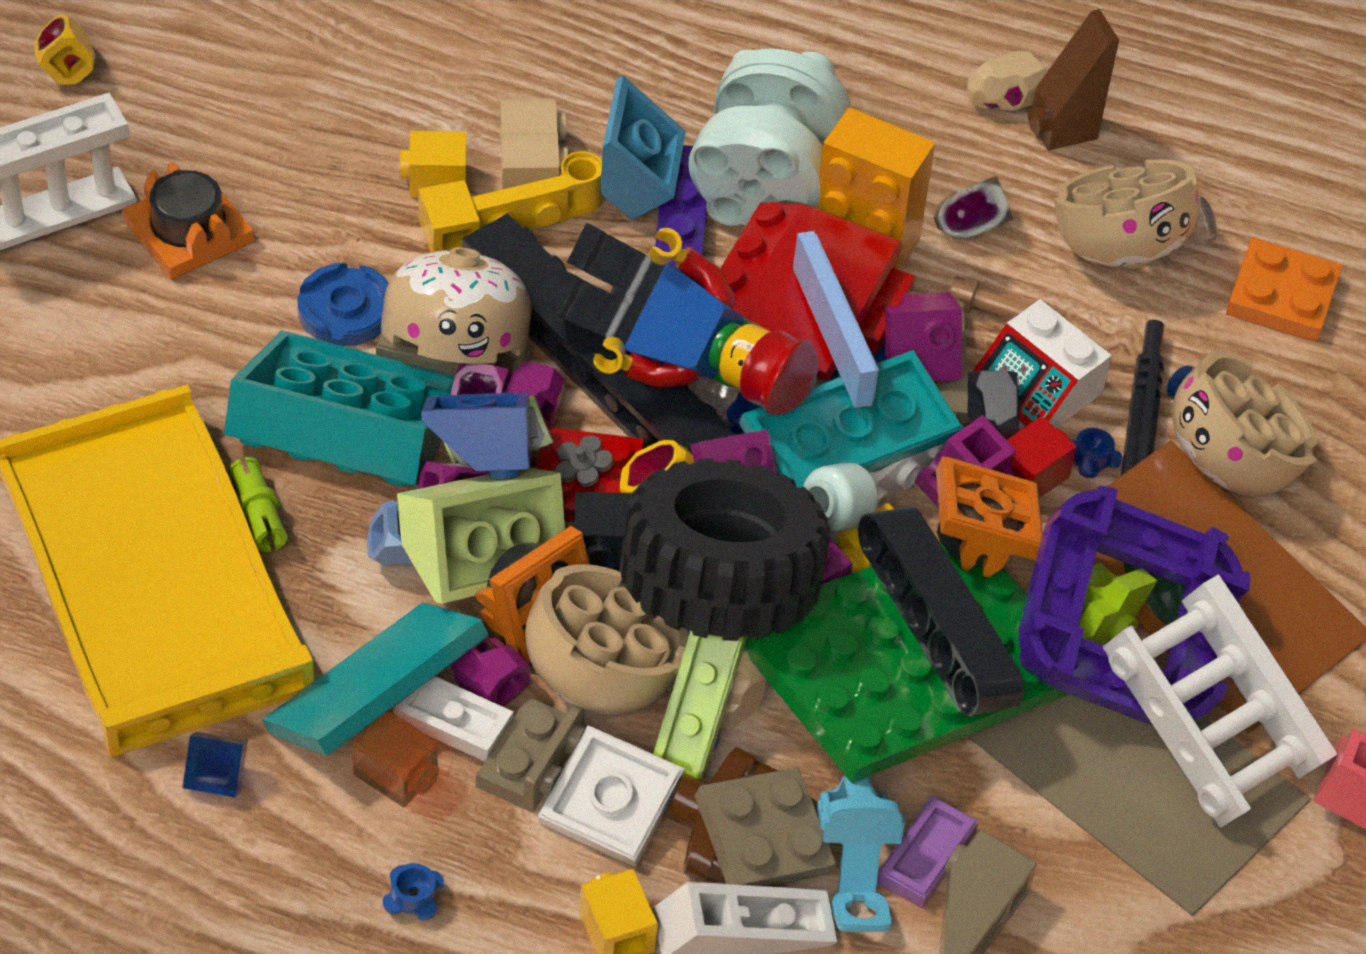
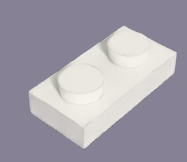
[393,676,513,762]

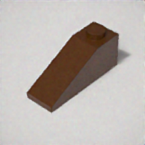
[1028,9,1119,151]

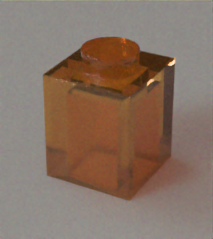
[352,711,439,808]

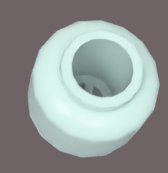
[803,463,878,533]

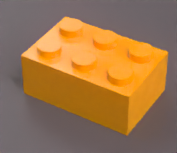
[816,107,936,270]

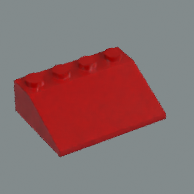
[720,202,903,380]

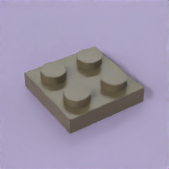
[694,767,836,887]

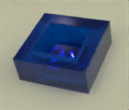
[182,731,248,798]

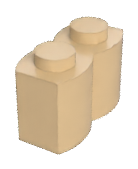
[500,98,568,189]

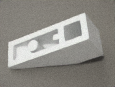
[653,882,837,954]

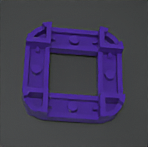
[1018,486,1250,726]

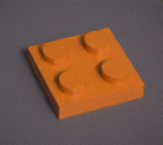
[1225,237,1343,342]

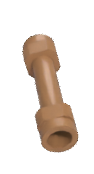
[949,276,1065,319]

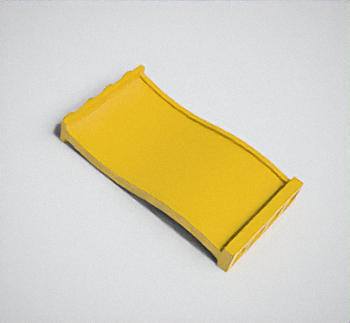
[0,384,314,758]

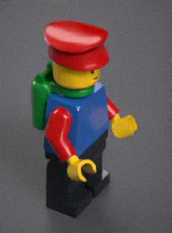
[543,223,818,416]

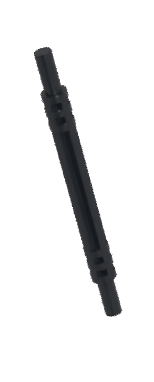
[1120,319,1165,477]

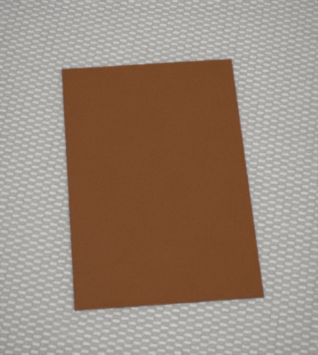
[1093,440,1366,733]

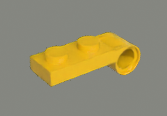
[472,151,602,230]

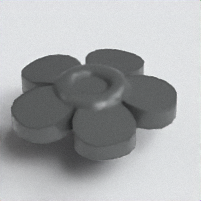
[555,436,613,487]

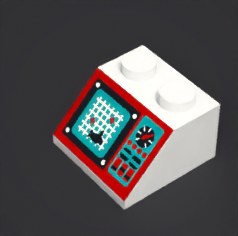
[972,299,1112,430]

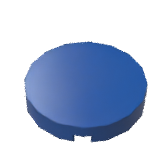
[297,263,389,346]

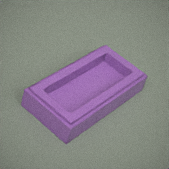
[877,796,979,909]

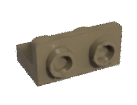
[476,696,586,813]

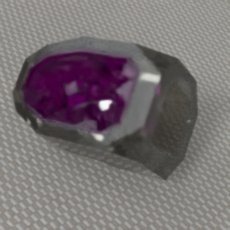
[933,176,1015,240]

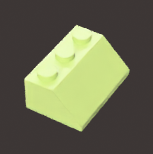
[397,468,565,604]

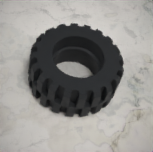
[620,458,830,641]

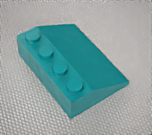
[224,330,455,486]

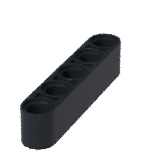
[858,506,1024,716]

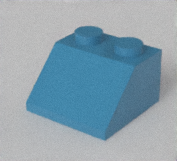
[601,75,686,220]

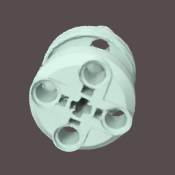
[689,49,851,226]

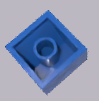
[421,392,532,479]

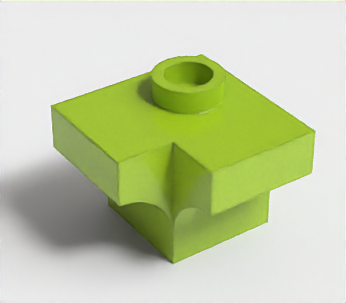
[1078,563,1157,646]

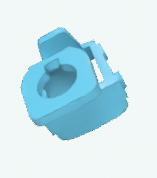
[817,775,905,932]

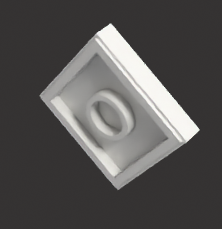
[538,725,685,868]

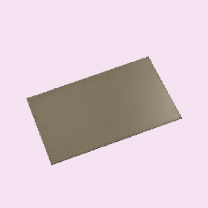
[967,694,1311,916]

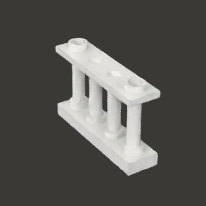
[0,92,137,250]
[1103,574,1337,828]

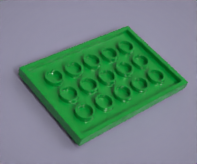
[745,542,1069,783]

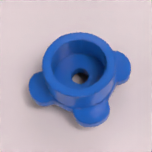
[383,863,444,920]

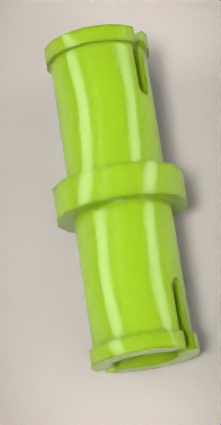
[228,457,288,552]

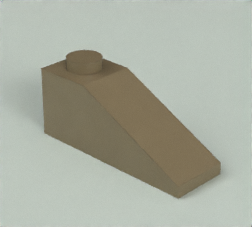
[939,830,1037,954]

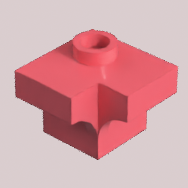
[1313,728,1366,829]

